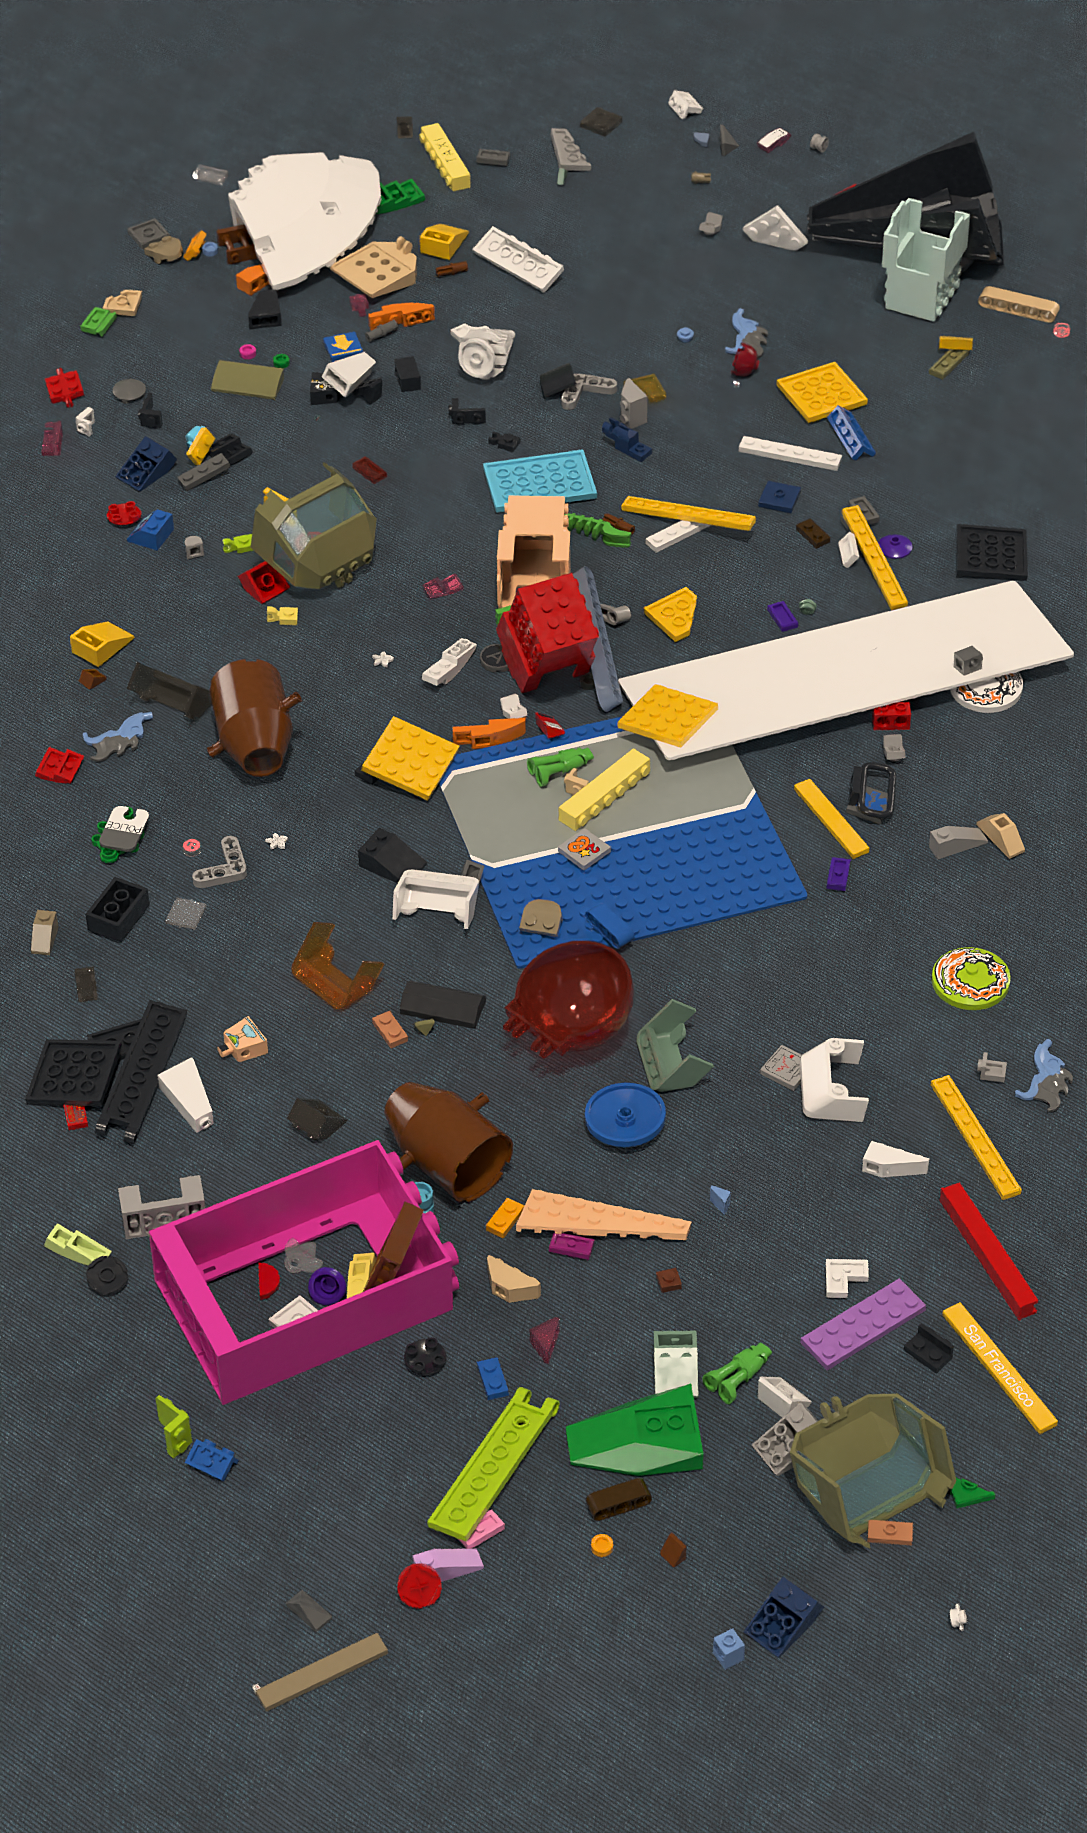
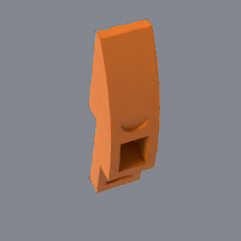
[368,303,435,330]
[452,718,526,749]

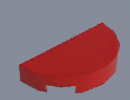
[258,1263,280,1300]

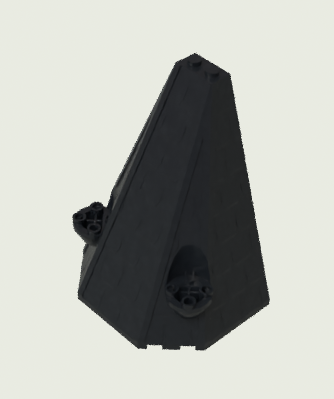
[807,132,1005,276]

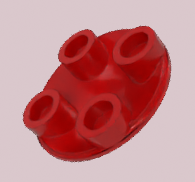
[107,501,141,525]

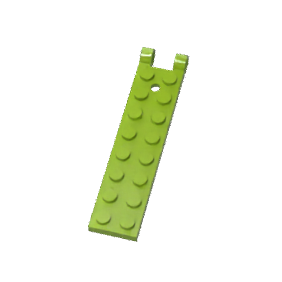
[427,1387,560,1542]

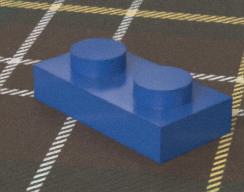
[477,1357,509,1400]

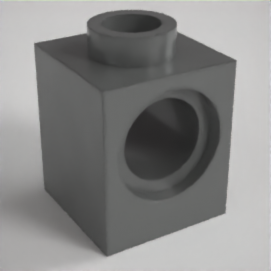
[954,646,983,676]

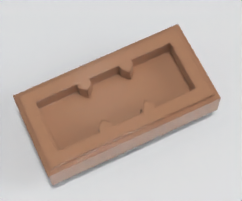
[867,1520,913,1545]

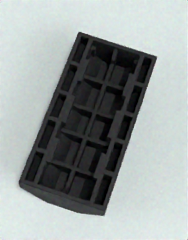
[400,981,486,1029]

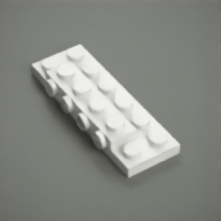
[472,227,564,293]

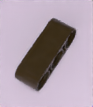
[585,1478,652,1521]

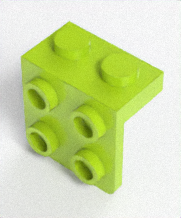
[155,1395,192,1458]

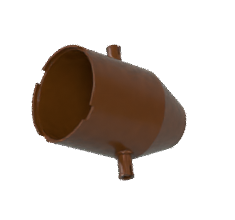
[207,659,302,777]
[384,1082,513,1202]

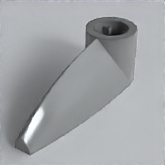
[600,603,631,625]

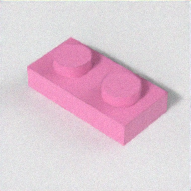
[459,1509,505,1549]

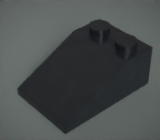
[358,828,427,884]

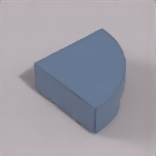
[694,132,709,147]

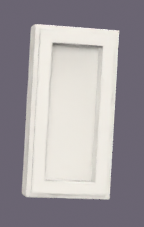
[838,532,859,568]

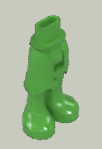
[527,747,594,787]
[702,1343,772,1404]

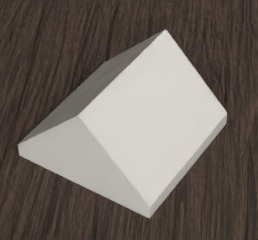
[758,1377,812,1418]

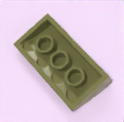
[211,360,284,400]

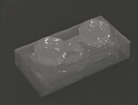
[193,165,228,185]

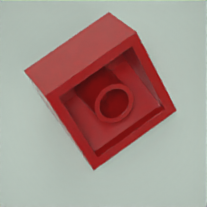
[238,561,290,604]

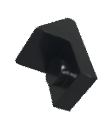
[352,378,383,405]

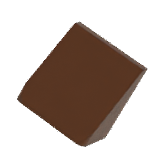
[79,669,107,689]
[660,1533,686,1567]

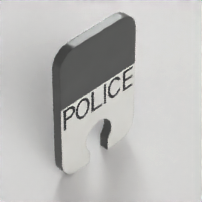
[99,806,149,852]

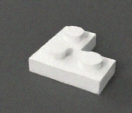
[826,1259,868,1298]

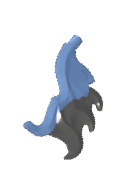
[725,308,768,358]
[83,712,153,762]
[1015,1039,1073,1112]

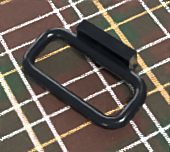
[848,762,896,819]

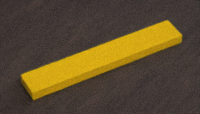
[794,779,869,859]

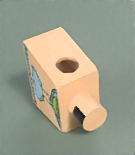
[217,1016,268,1062]

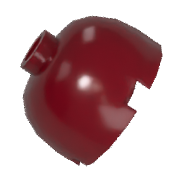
[731,342,760,377]

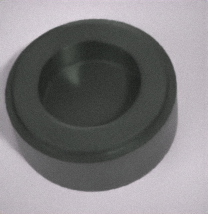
[580,673,595,690]

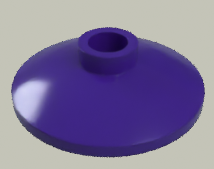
[878,534,913,559]

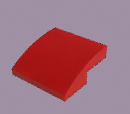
[35,747,84,783]

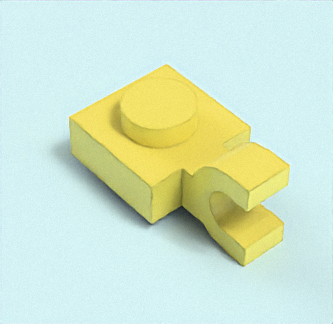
[267,607,298,625]

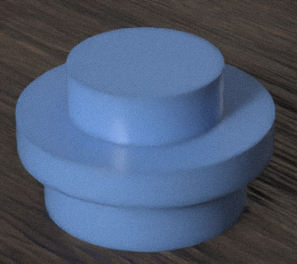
[677,328,694,343]

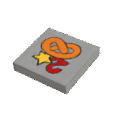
[558,828,611,870]

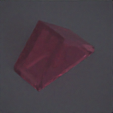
[529,1317,560,1364]

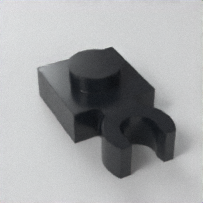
[488,432,520,452]

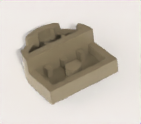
[144,236,183,263]
[519,899,563,937]

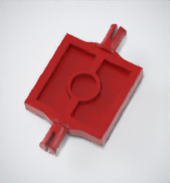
[45,368,84,408]

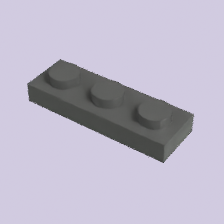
[177,453,230,491]

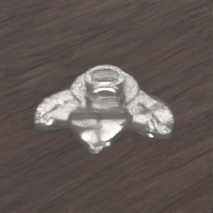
[284,1238,323,1274]

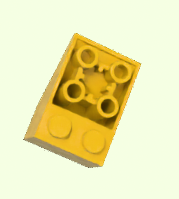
[420,224,469,260]
[70,622,134,667]

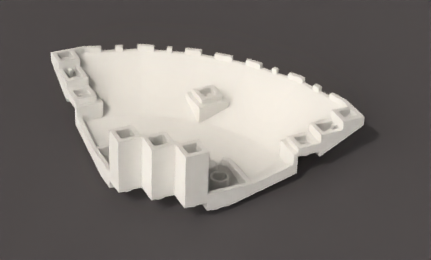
[228,153,381,290]

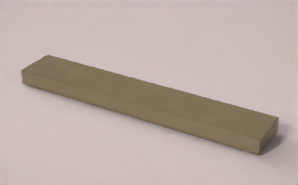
[256,1633,388,1712]

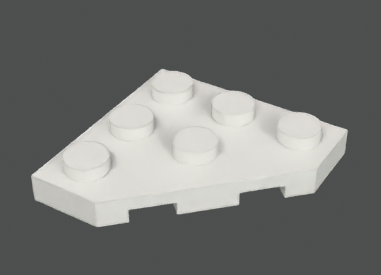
[743,205,809,251]

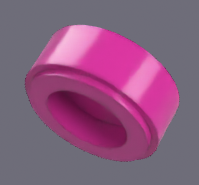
[239,344,256,359]

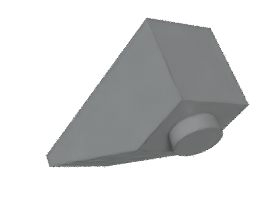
[929,826,988,860]

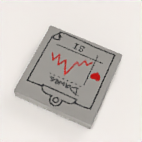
[760,1045,802,1091]

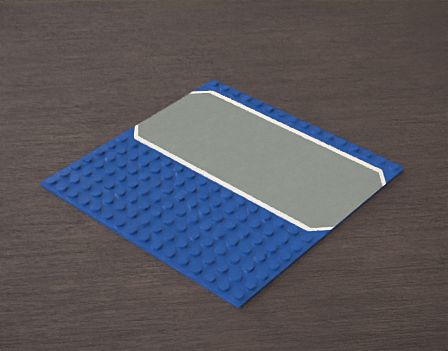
[439,716,807,969]

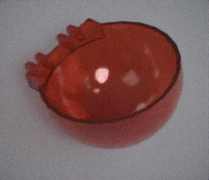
[503,941,634,1058]

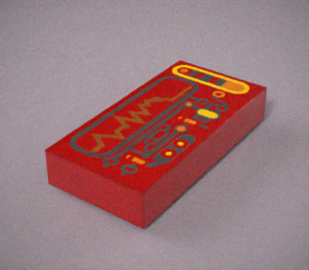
[64,1105,88,1130]

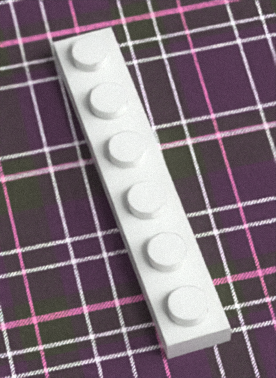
[739,436,842,471]

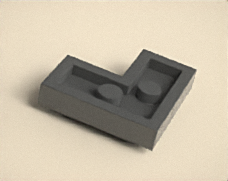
[841,496,880,531]

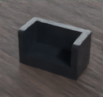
[394,356,421,392]

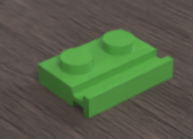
[81,307,117,336]

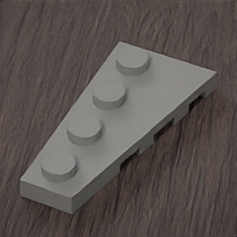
[551,128,591,171]

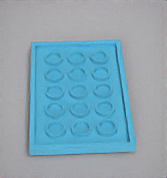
[483,450,597,512]

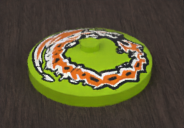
[932,947,1010,1010]

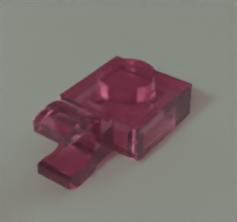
[349,294,369,317]

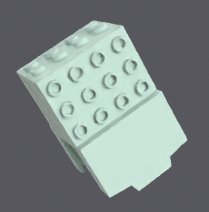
[882,198,970,321]

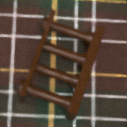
[216,224,258,265]

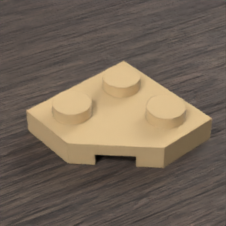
[103,290,142,316]

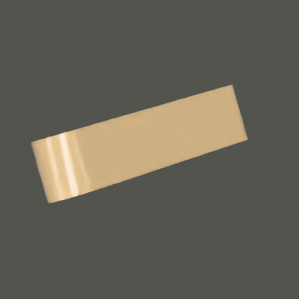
[978,286,1060,323]

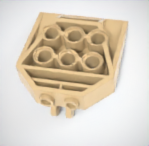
[330,236,417,298]

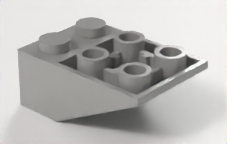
[752,1402,818,1476]

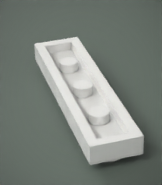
[646,520,711,553]

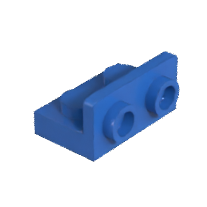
[185,1439,239,1481]

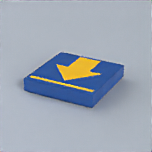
[323,332,363,362]

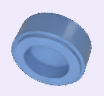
[202,242,218,256]

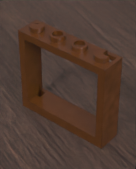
[363,1201,424,1292]

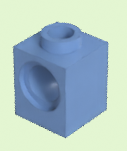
[713,1628,745,1670]

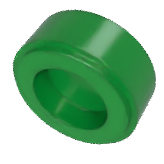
[273,354,290,369]

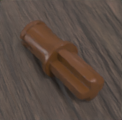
[435,261,468,276]
[602,514,635,536]

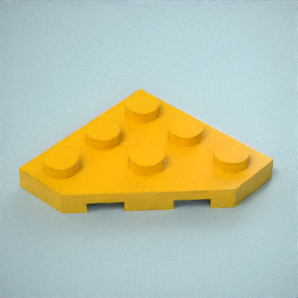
[644,587,697,642]

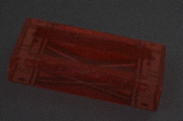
[352,456,387,484]

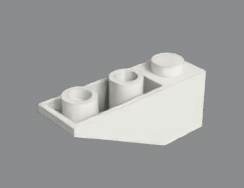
[862,1141,929,1177]

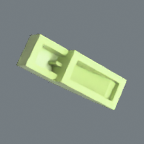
[44,1223,112,1265]

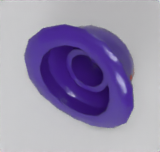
[308,1267,346,1305]

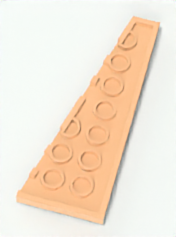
[516,1189,691,1240]

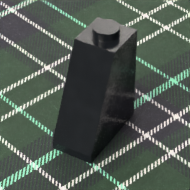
[248,289,282,330]

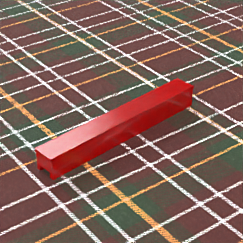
[940,1182,1038,1321]

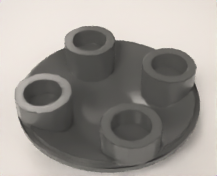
[113,379,146,404]

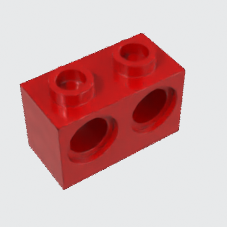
[872,702,911,730]

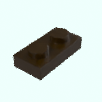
[796,518,831,549]

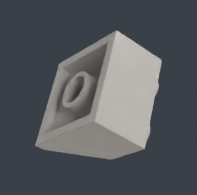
[620,378,647,429]

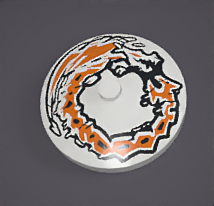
[950,672,1023,713]

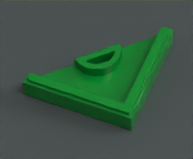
[948,1478,995,1508]

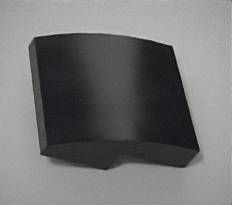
[539,362,577,397]
[207,433,253,465]

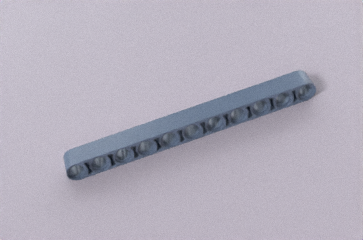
[573,566,623,712]

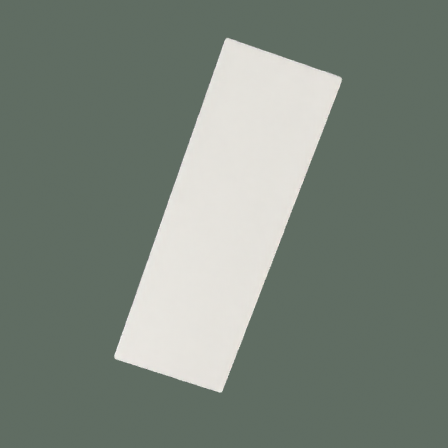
[618,581,1074,760]

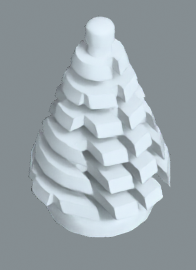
[458,328,515,380]

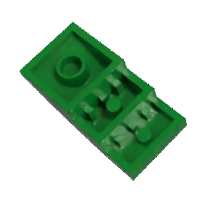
[375,178,426,214]

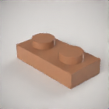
[372,1011,408,1048]

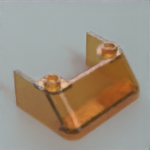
[291,922,384,1009]

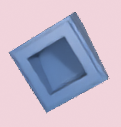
[710,1185,731,1214]

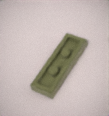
[929,349,969,380]

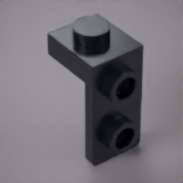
[138,393,162,428]
[449,398,486,424]

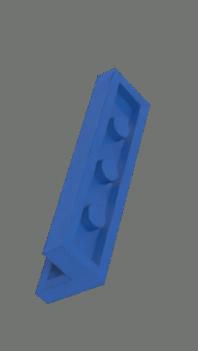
[827,405,876,460]

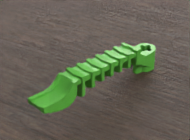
[565,513,631,547]

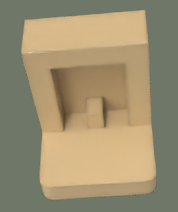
[564,768,589,795]

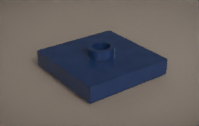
[758,481,801,513]

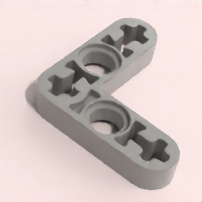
[561,373,617,410]
[192,836,247,888]

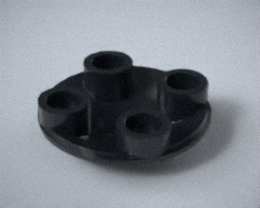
[404,1337,447,1376]

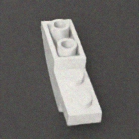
[422,638,477,686]

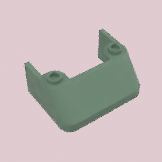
[636,999,714,1092]

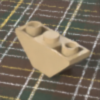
[976,813,1025,859]
[487,1255,541,1303]

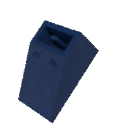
[115,436,177,492]
[744,1576,824,1658]

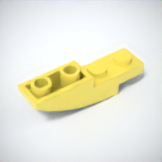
[347,1253,376,1298]

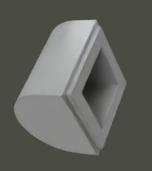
[185,536,204,559]

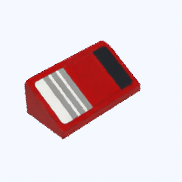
[535,712,565,738]

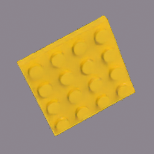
[776,362,868,423]
[617,684,718,748]
[361,716,460,800]

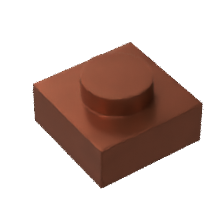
[656,1268,682,1293]

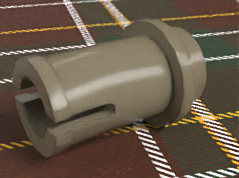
[691,171,711,184]

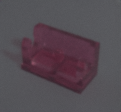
[41,421,63,456]

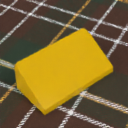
[939,336,973,350]

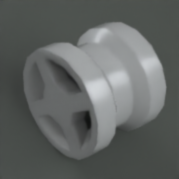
[810,134,829,153]

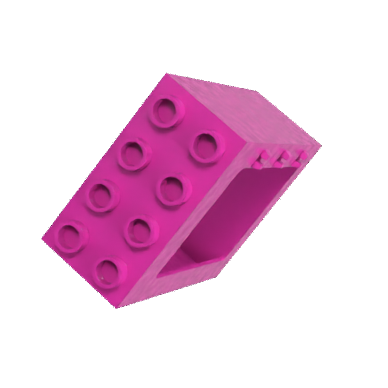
[149,1140,459,1405]

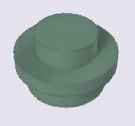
[799,599,817,615]

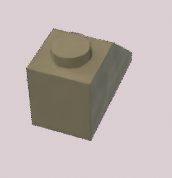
[31,910,59,955]

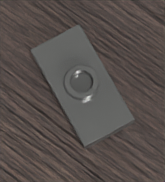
[476,149,510,166]

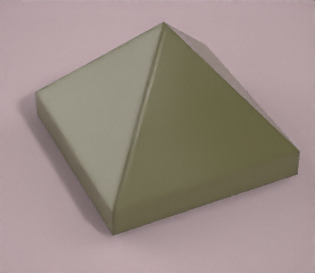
[413,1019,435,1036]

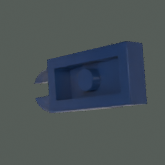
[602,418,652,462]

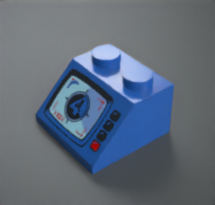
[127,509,174,551]

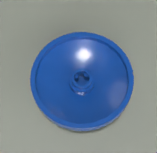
[585,1083,666,1147]

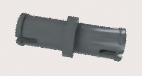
[365,319,398,342]

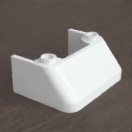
[392,870,479,929]
[800,1038,869,1122]

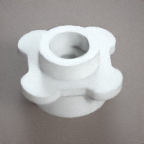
[950,1604,967,1631]

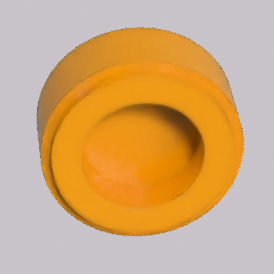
[591,1534,613,1557]

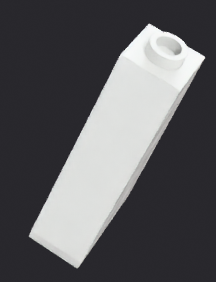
[322,352,376,397]
[158,1058,214,1133]

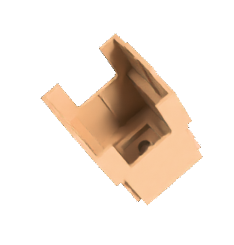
[497,496,571,609]

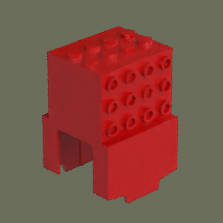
[496,573,599,693]

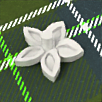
[372,652,394,667]
[265,833,288,850]

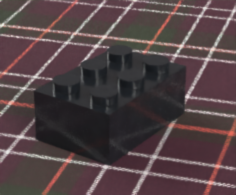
[85,877,150,942]

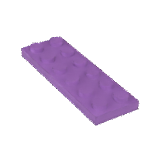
[801,1278,926,1370]

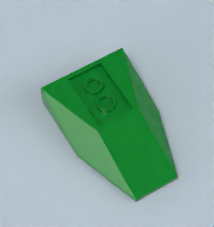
[566,1383,703,1476]

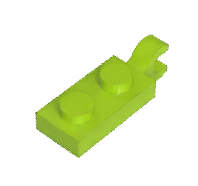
[222,534,254,553]

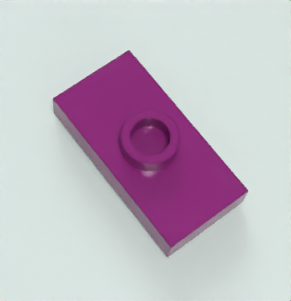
[549,1232,594,1260]

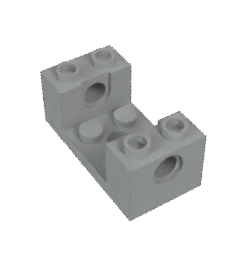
[118,1175,205,1239]

